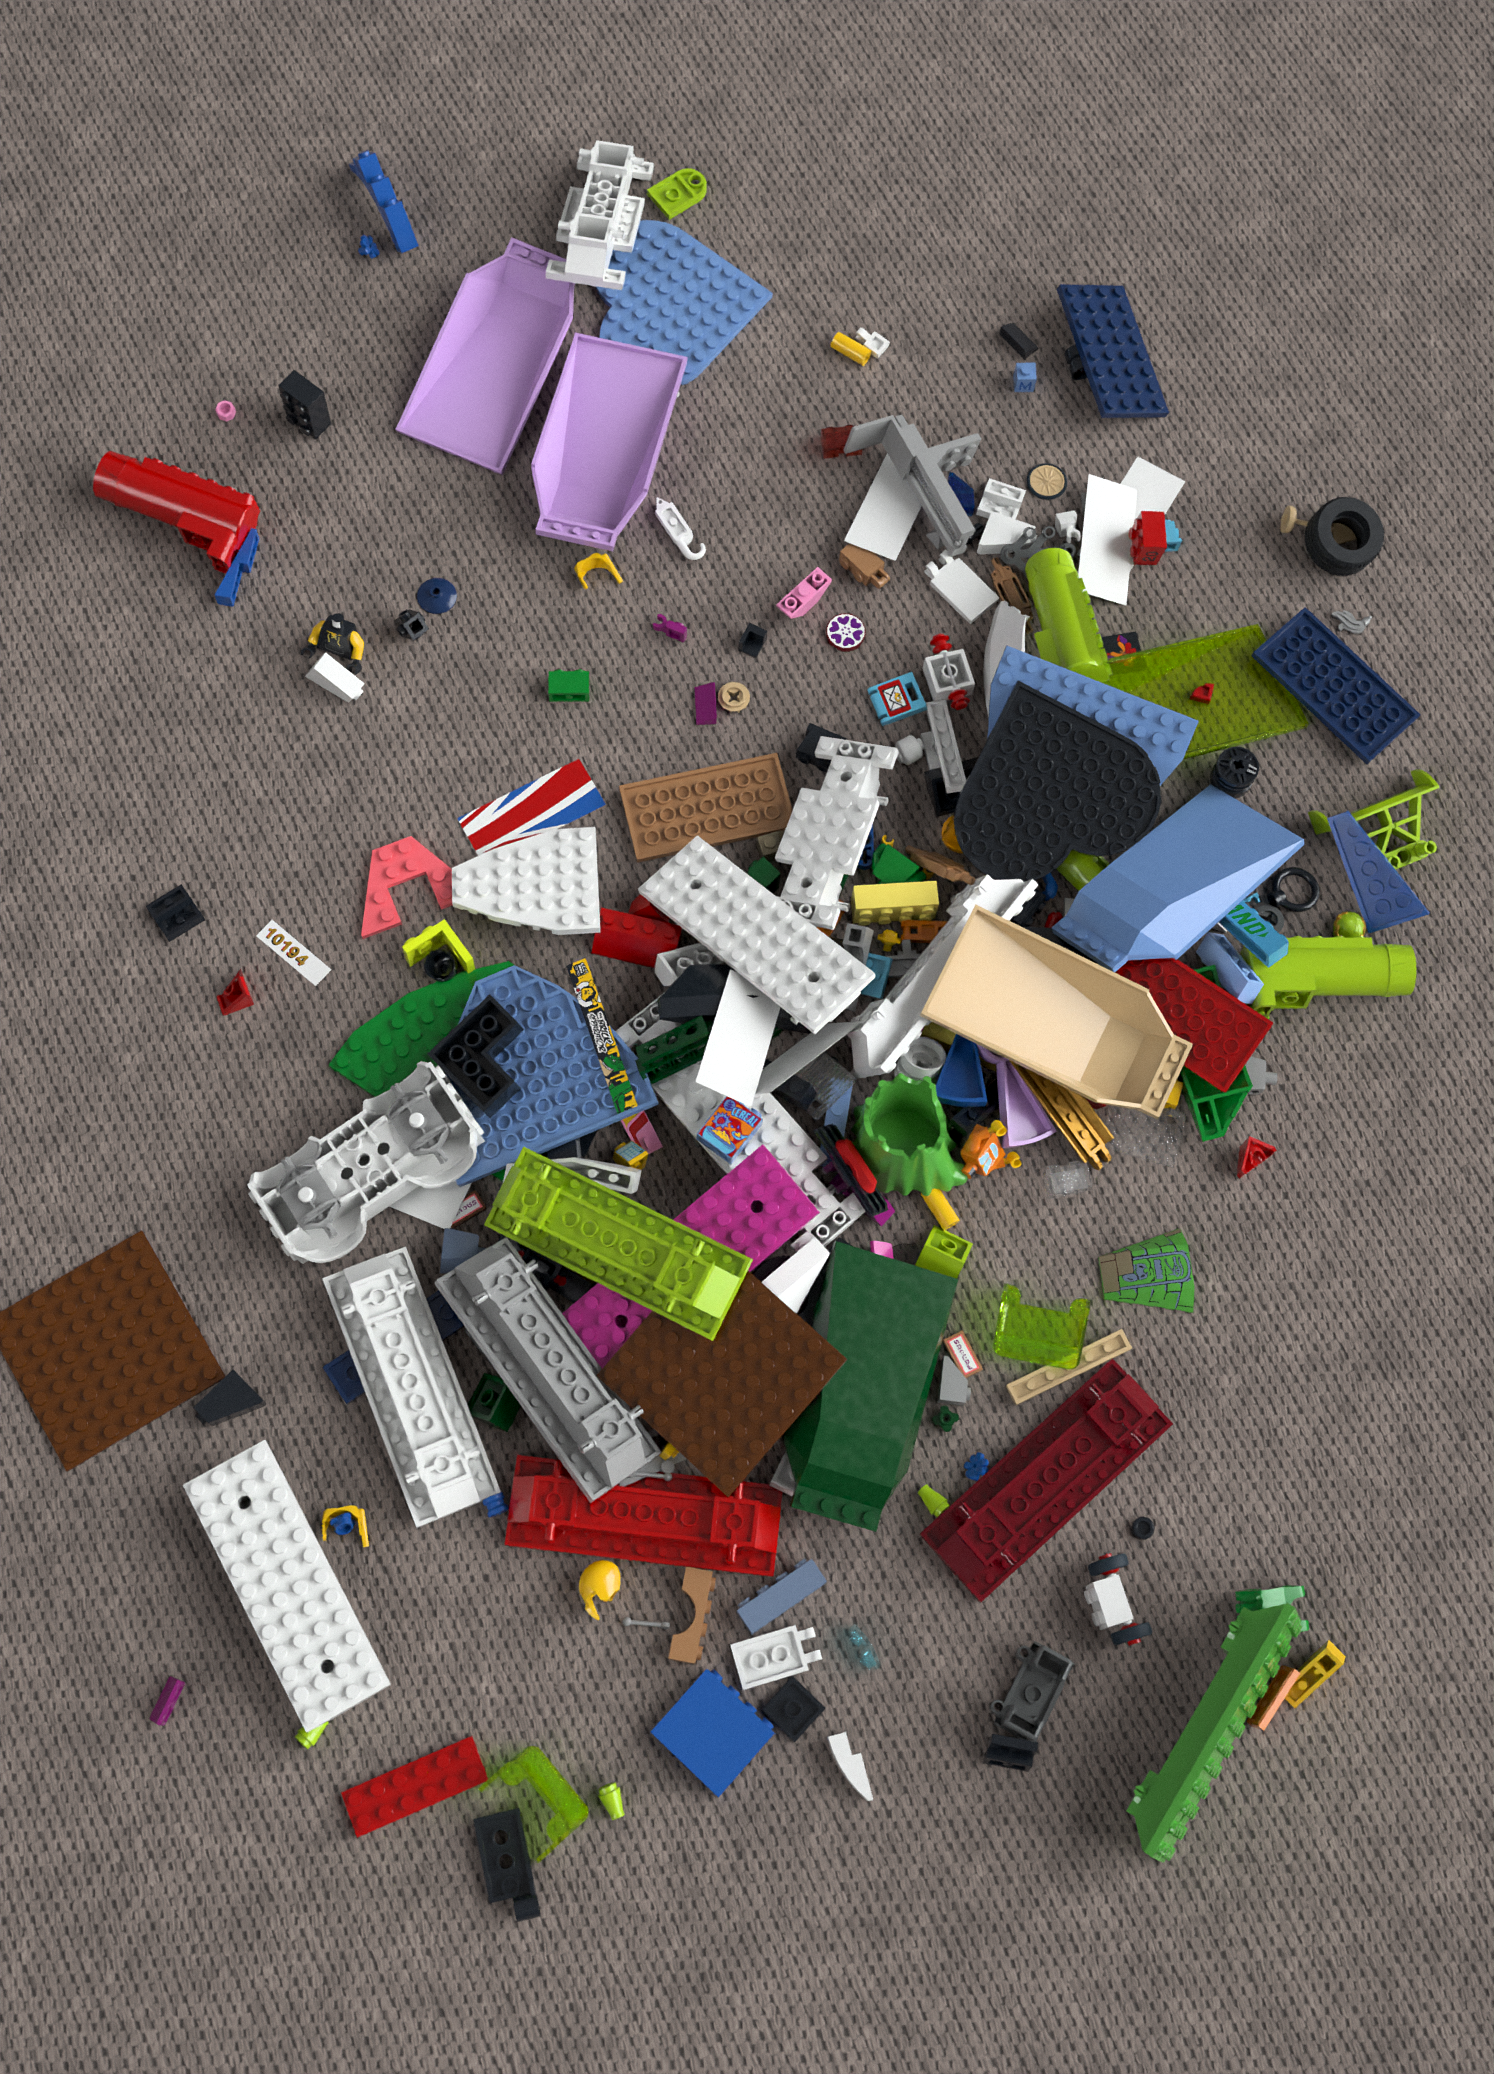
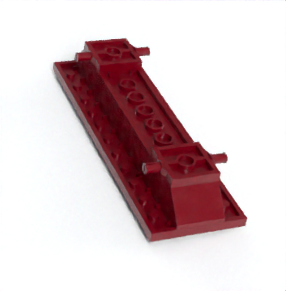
[919,1358,1173,1603]

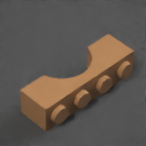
[668,1566,716,1665]

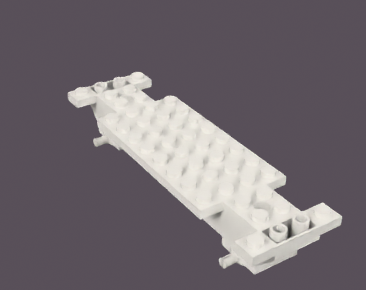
[615,992,866,1253]

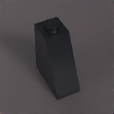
[193,1370,267,1426]

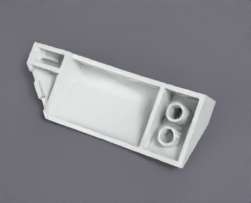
[983,601,1029,716]

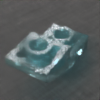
[847,1624,880,1670]

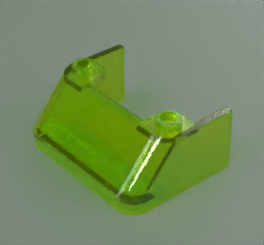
[478,1746,589,1863]

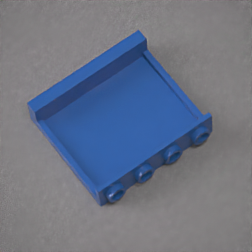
[650,1669,774,1797]

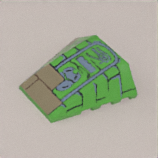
[1098,1228,1194,1313]

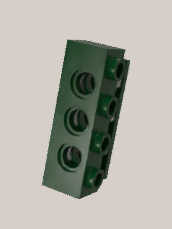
[635,1015,713,1084]

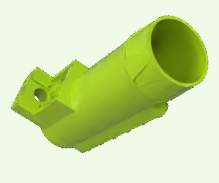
[1025,548,1113,683]
[1240,936,1417,1019]

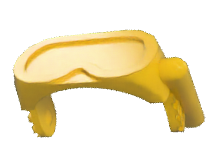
[574,553,623,590]
[322,1505,369,1547]

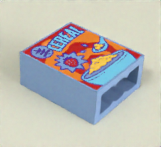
[696,1096,763,1165]

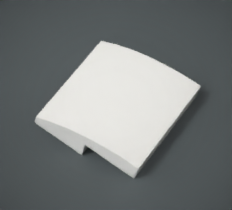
[976,478,1026,520]

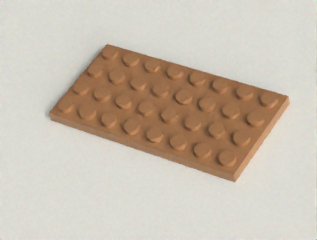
[619,753,793,863]

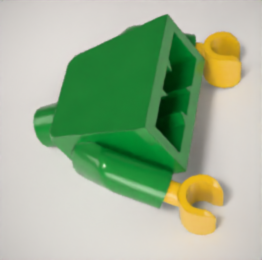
[872,835,934,884]

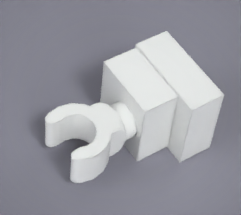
[1055,510,1081,543]

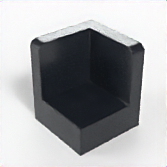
[738,623,767,658]

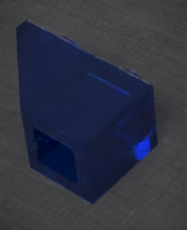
[947,472,975,516]

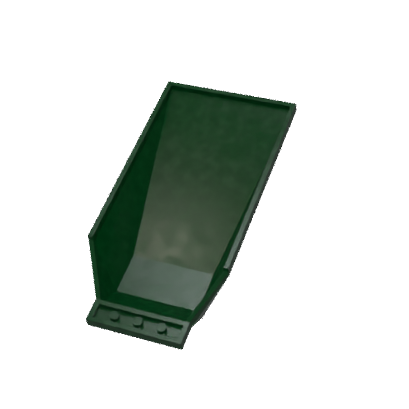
[782,1241,958,1532]

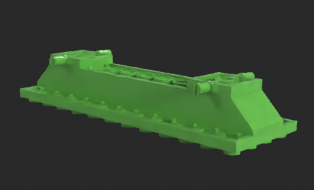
[1127,1603,1303,1863]

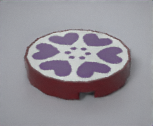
[826,613,865,652]

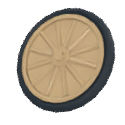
[1027,463,1067,500]

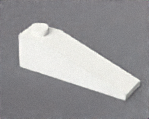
[654,943,724,986]

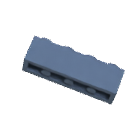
[736,1559,827,1635]

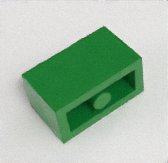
[548,669,590,702]

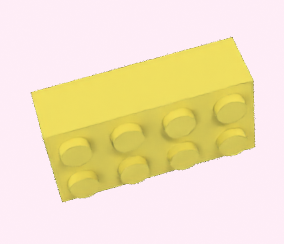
[851,881,939,926]

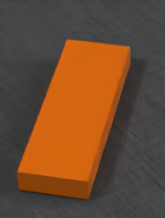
[1247,1665,1300,1731]

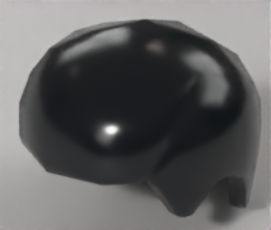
[423,949,458,982]

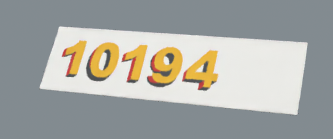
[256,920,331,986]

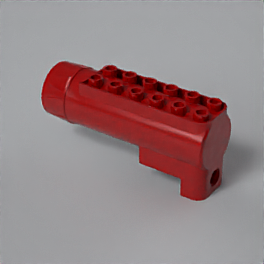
[93,451,260,574]

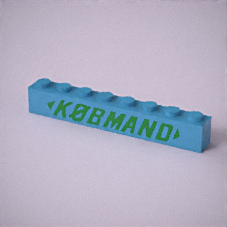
[1219,900,1289,968]

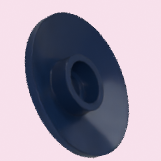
[417,578,457,614]

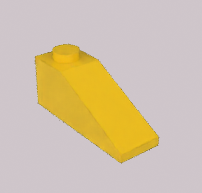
[1285,1640,1346,1708]

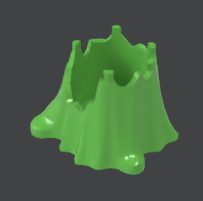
[851,1073,968,1196]

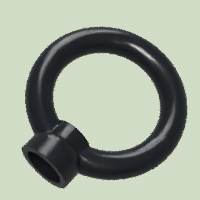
[1267,867,1320,912]

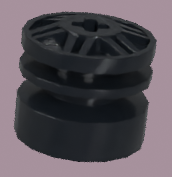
[1210,747,1259,799]

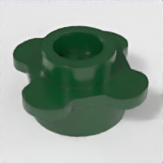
[933,1405,959,1432]

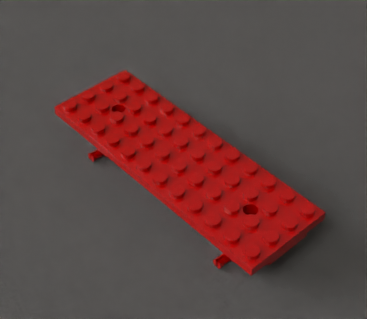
[504,1455,783,1577]

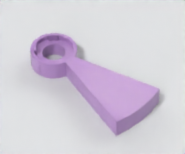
[977,1044,1057,1148]

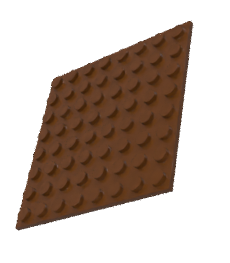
[0,1230,226,1472]
[596,1271,848,1497]

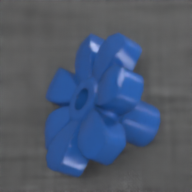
[358,235,379,259]
[964,1452,989,1481]

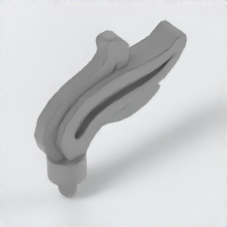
[1331,610,1372,634]

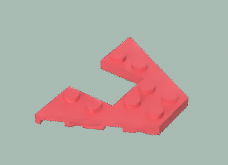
[361,836,453,939]

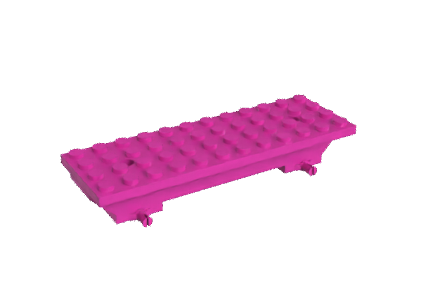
[562,1144,820,1368]

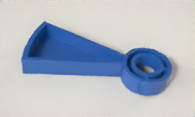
[936,1034,987,1107]

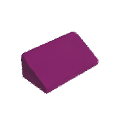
[695,682,717,725]
[149,1676,185,1726]

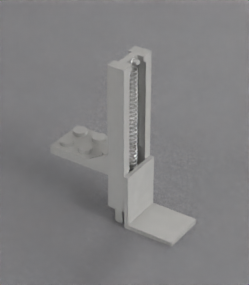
[844,415,981,557]

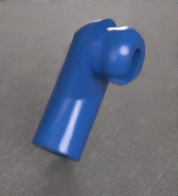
[1041,873,1058,901]

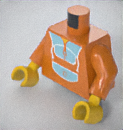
[961,1120,1022,1179]

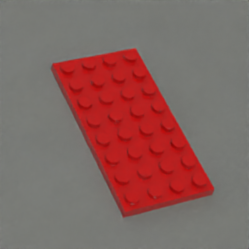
[1115,958,1274,1093]

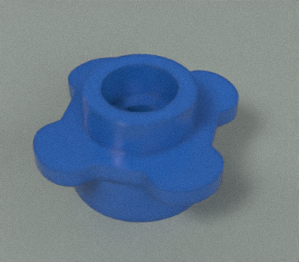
[330,1513,355,1535]

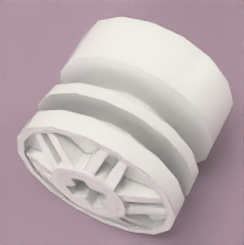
[894,1037,946,1085]

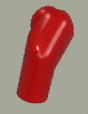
[1044,912,1063,928]

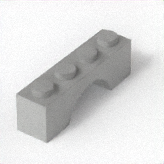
[843,923,874,1012]

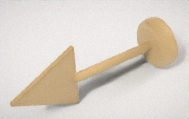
[1281,506,1356,544]

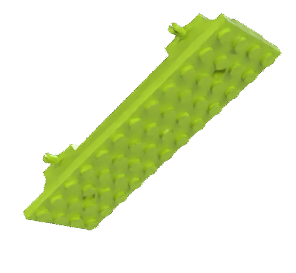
[484,1146,753,1341]

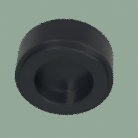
[1131,1517,1155,1540]

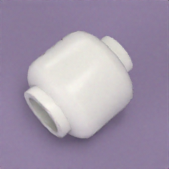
[895,735,925,765]

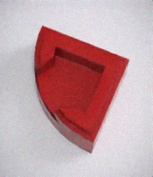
[1190,683,1214,704]

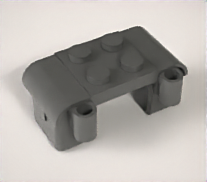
[989,1641,1075,1742]

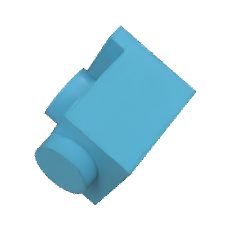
[1165,520,1182,552]

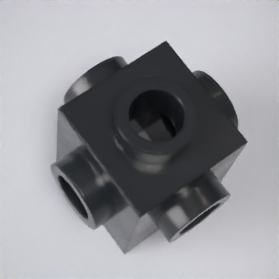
[394,609,429,641]

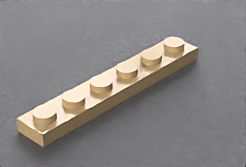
[1006,1329,1132,1406]

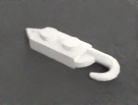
[655,497,706,560]

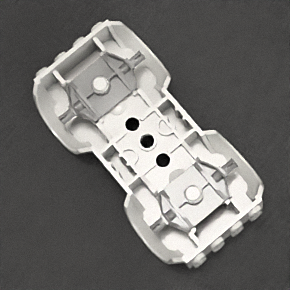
[247,1061,485,1264]

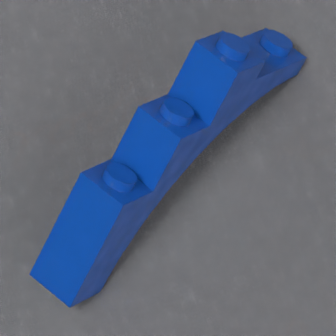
[349,150,419,253]

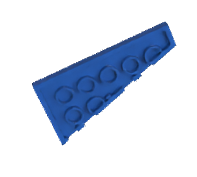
[1327,811,1430,933]

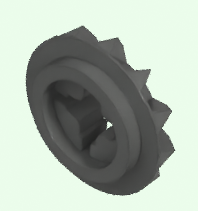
[1255,905,1284,933]

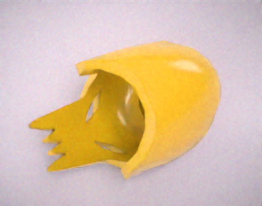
[579,1560,620,1620]

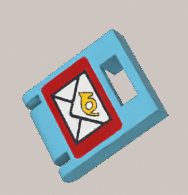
[867,672,927,726]

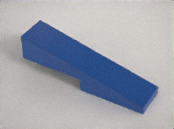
[215,528,259,607]

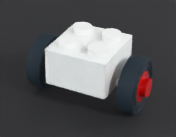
[1084,1553,1152,1646]

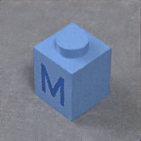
[1013,363,1037,392]

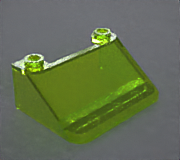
[993,1283,1090,1370]

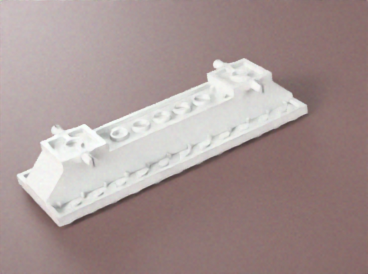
[638,835,875,1034]
[846,874,1038,1079]
[322,1247,501,1528]
[183,1440,391,1733]

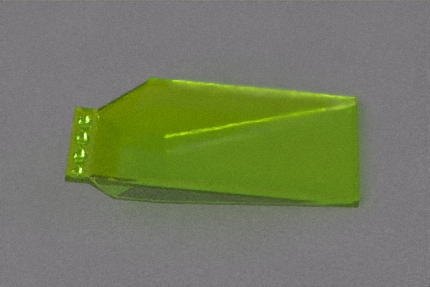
[1103,624,1309,760]

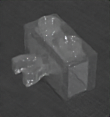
[1042,1161,1093,1199]

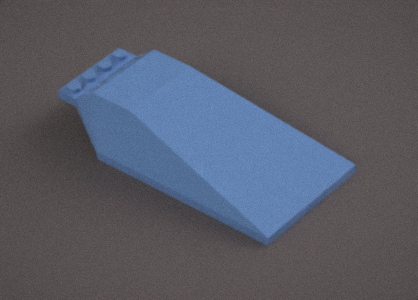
[1052,784,1304,973]

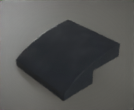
[146,884,205,942]
[983,1734,1038,1772]

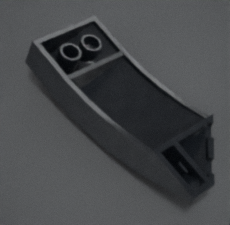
[657,964,826,1034]

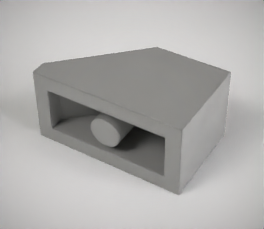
[937,1356,971,1406]

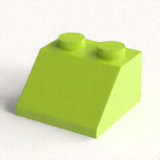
[915,1225,973,1279]

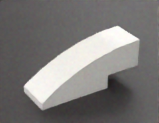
[827,1732,873,1801]

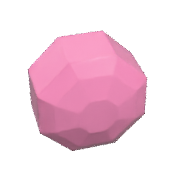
[215,400,236,422]

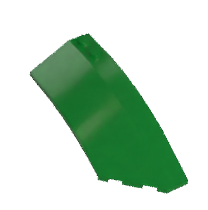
[1178,965,1253,1142]

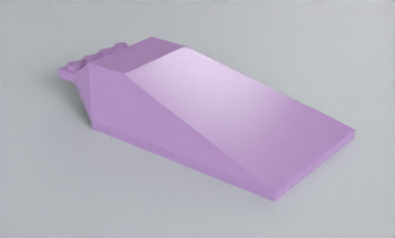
[396,237,575,475]
[531,333,688,551]

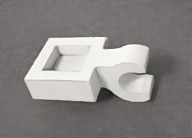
[855,327,890,359]

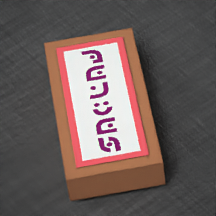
[943,1330,983,1378]

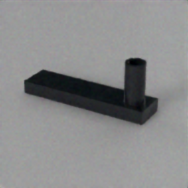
[949,1079,999,1143]

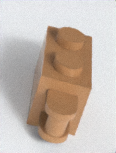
[839,543,890,589]

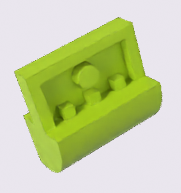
[1056,850,1110,891]

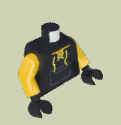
[301,613,364,675]

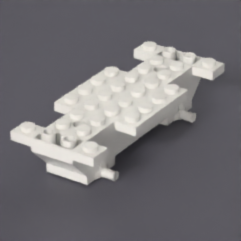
[546,140,654,290]
[775,736,899,930]

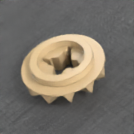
[718,682,750,713]

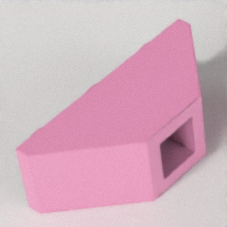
[776,567,832,619]

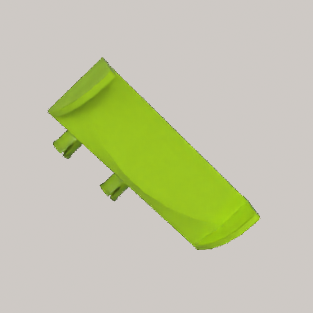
[1308,769,1440,870]

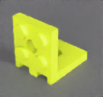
[402,919,475,974]

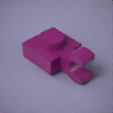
[653,614,687,643]

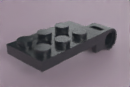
[473,1808,541,1922]

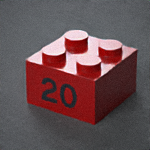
[1129,511,1167,565]

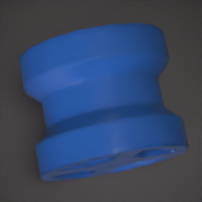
[482,1492,509,1518]

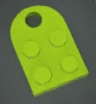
[647,169,707,220]

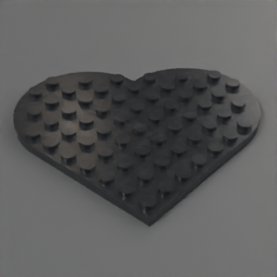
[954,681,1162,882]

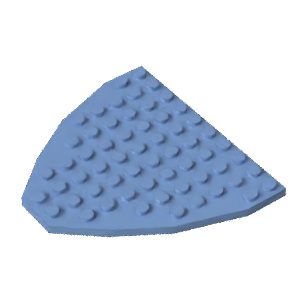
[987,645,1199,786]
[445,965,659,1187]

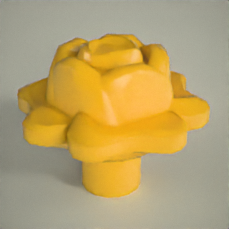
[877,929,901,952]

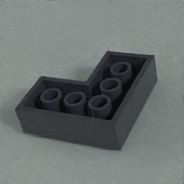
[428,994,524,1118]

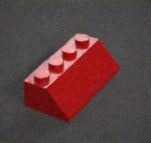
[591,907,682,968]

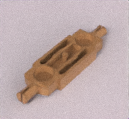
[991,557,1034,634]
[905,845,975,885]

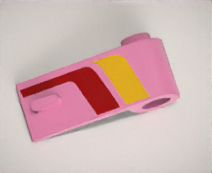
[620,1111,663,1154]

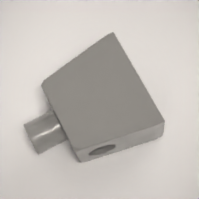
[1245,1056,1277,1095]

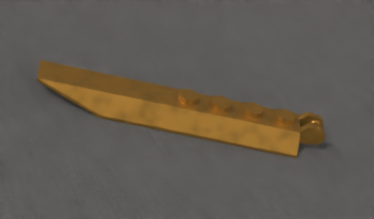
[1009,1060,1114,1171]

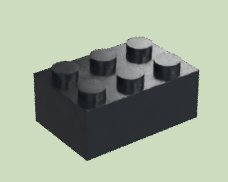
[278,370,331,439]

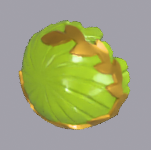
[1333,911,1366,938]

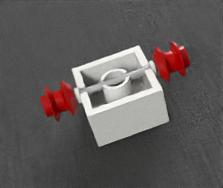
[923,634,975,710]

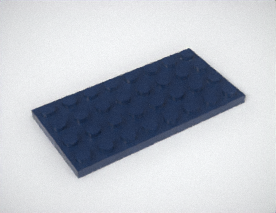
[1056,284,1169,418]
[1251,607,1421,765]

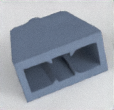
[440,1228,486,1274]

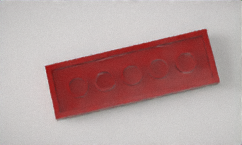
[341,1736,489,1838]

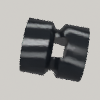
[1064,344,1087,381]

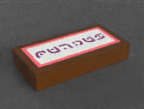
[450,1190,487,1229]

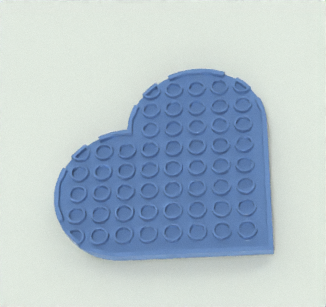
[596,220,773,386]

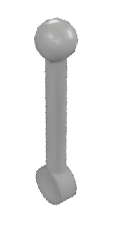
[628,1471,672,1481]
[623,1617,670,1629]

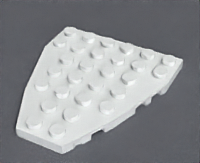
[452,827,601,935]

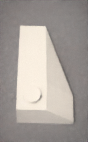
[762,1237,830,1314]

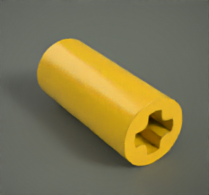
[830,332,872,366]
[921,1188,960,1231]

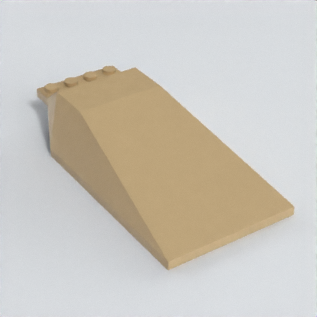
[920,904,1193,1119]

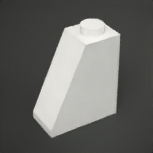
[977,511,1037,554]
[305,653,365,703]

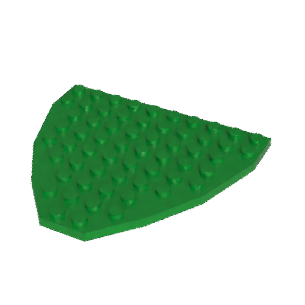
[329,961,516,1182]

